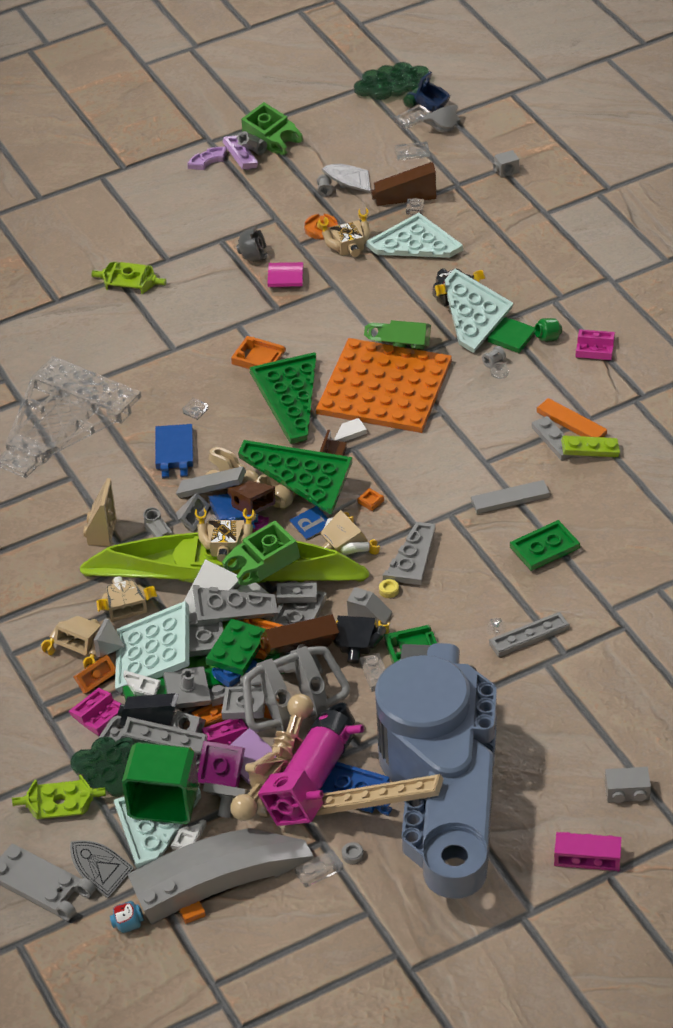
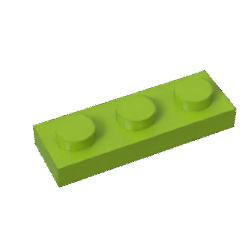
[561,435,620,457]

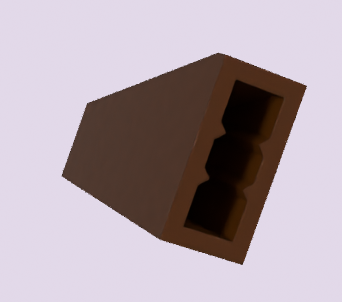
[371,162,437,206]
[260,614,339,655]

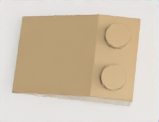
[83,478,117,546]

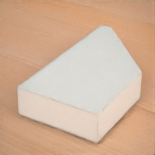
[335,418,367,442]
[123,670,161,696]
[171,820,207,850]

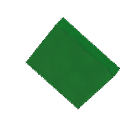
[488,317,535,353]

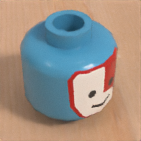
[110,901,144,933]

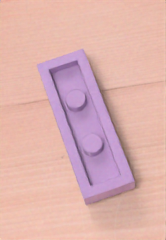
[223,136,258,170]

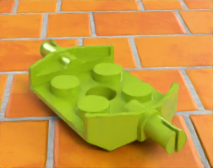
[91,261,166,294]
[12,775,106,819]

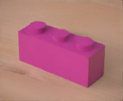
[554,832,622,871]

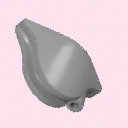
[422,105,460,132]

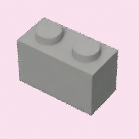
[604,767,651,803]

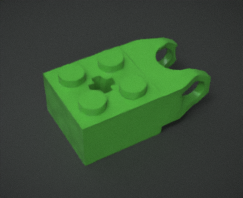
[241,102,303,155]
[364,320,431,349]
[222,521,300,586]

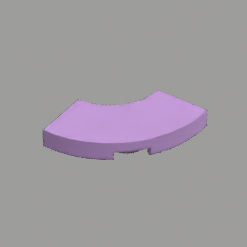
[187,147,227,170]

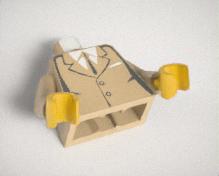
[96,576,158,622]
[41,616,101,669]

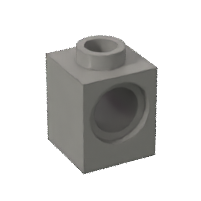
[493,150,519,178]
[171,711,206,733]

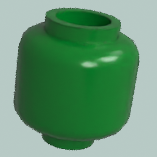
[534,318,562,341]

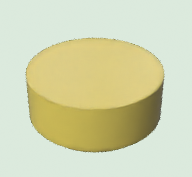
[379,579,399,598]

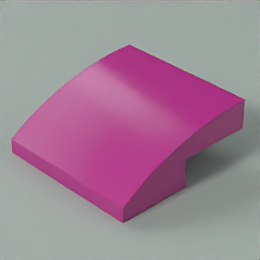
[268,262,304,287]
[575,329,615,360]
[69,688,122,736]
[202,719,247,745]

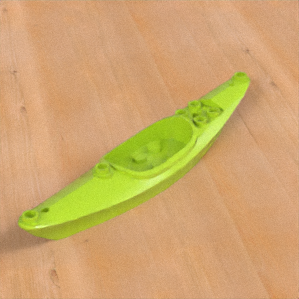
[80,532,369,583]

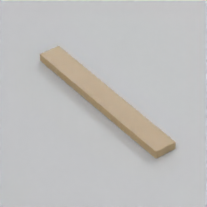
[316,774,444,816]

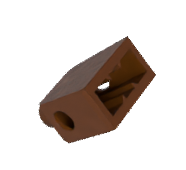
[228,481,276,515]

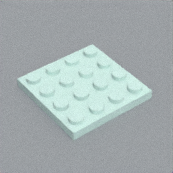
[115,601,189,693]

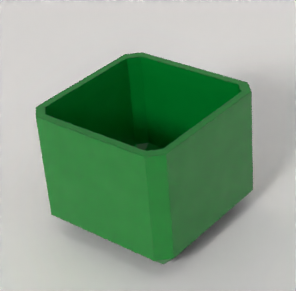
[122,742,199,824]

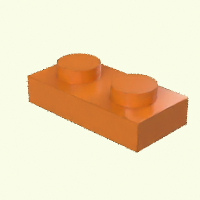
[73,655,116,694]

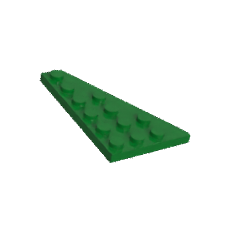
[250,352,316,444]
[238,440,353,514]

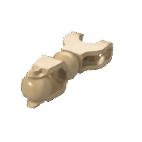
[205,447,297,508]

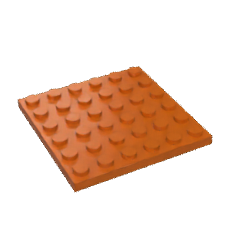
[316,338,452,433]

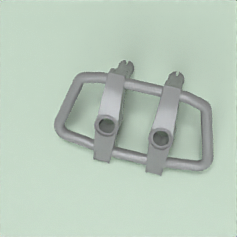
[240,646,350,732]

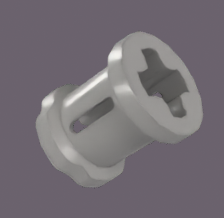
[317,174,332,196]
[482,346,506,369]

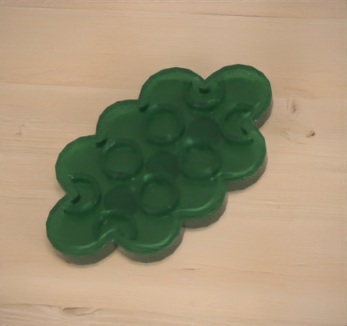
[354,62,429,100]
[70,736,153,797]

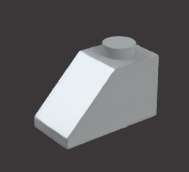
[347,587,392,626]

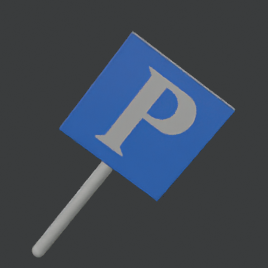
[289,499,356,540]

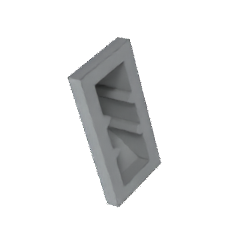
[176,493,210,532]
[94,618,125,657]

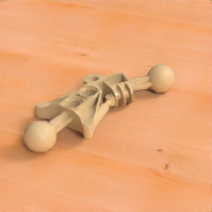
[230,693,314,821]

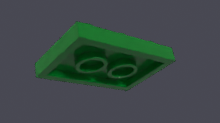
[510,520,580,571]
[206,618,266,675]

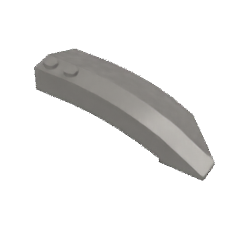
[128,828,314,925]

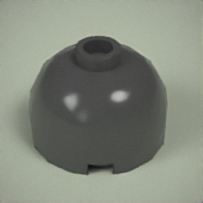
[236,226,267,262]

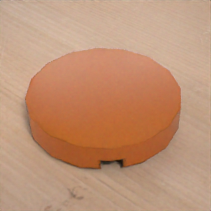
[304,214,338,240]

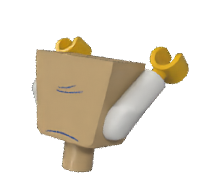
[321,510,380,556]

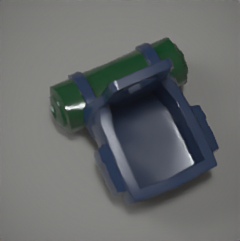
[403,71,451,112]

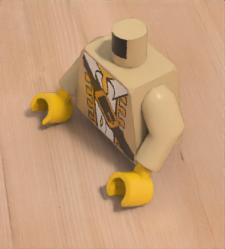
[317,208,370,257]
[195,509,256,562]

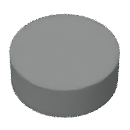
[342,842,364,864]

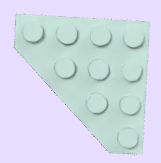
[366,213,463,258]
[444,269,514,353]
[114,788,201,869]

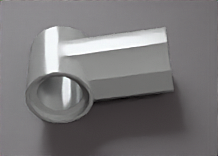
[237,131,267,155]
[143,507,173,537]

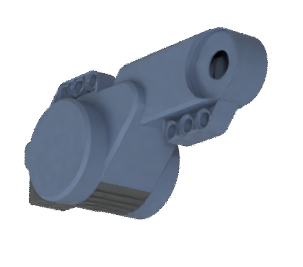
[375,643,497,899]

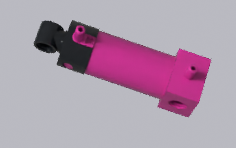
[258,702,364,826]

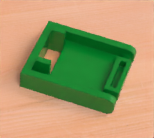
[384,625,437,664]

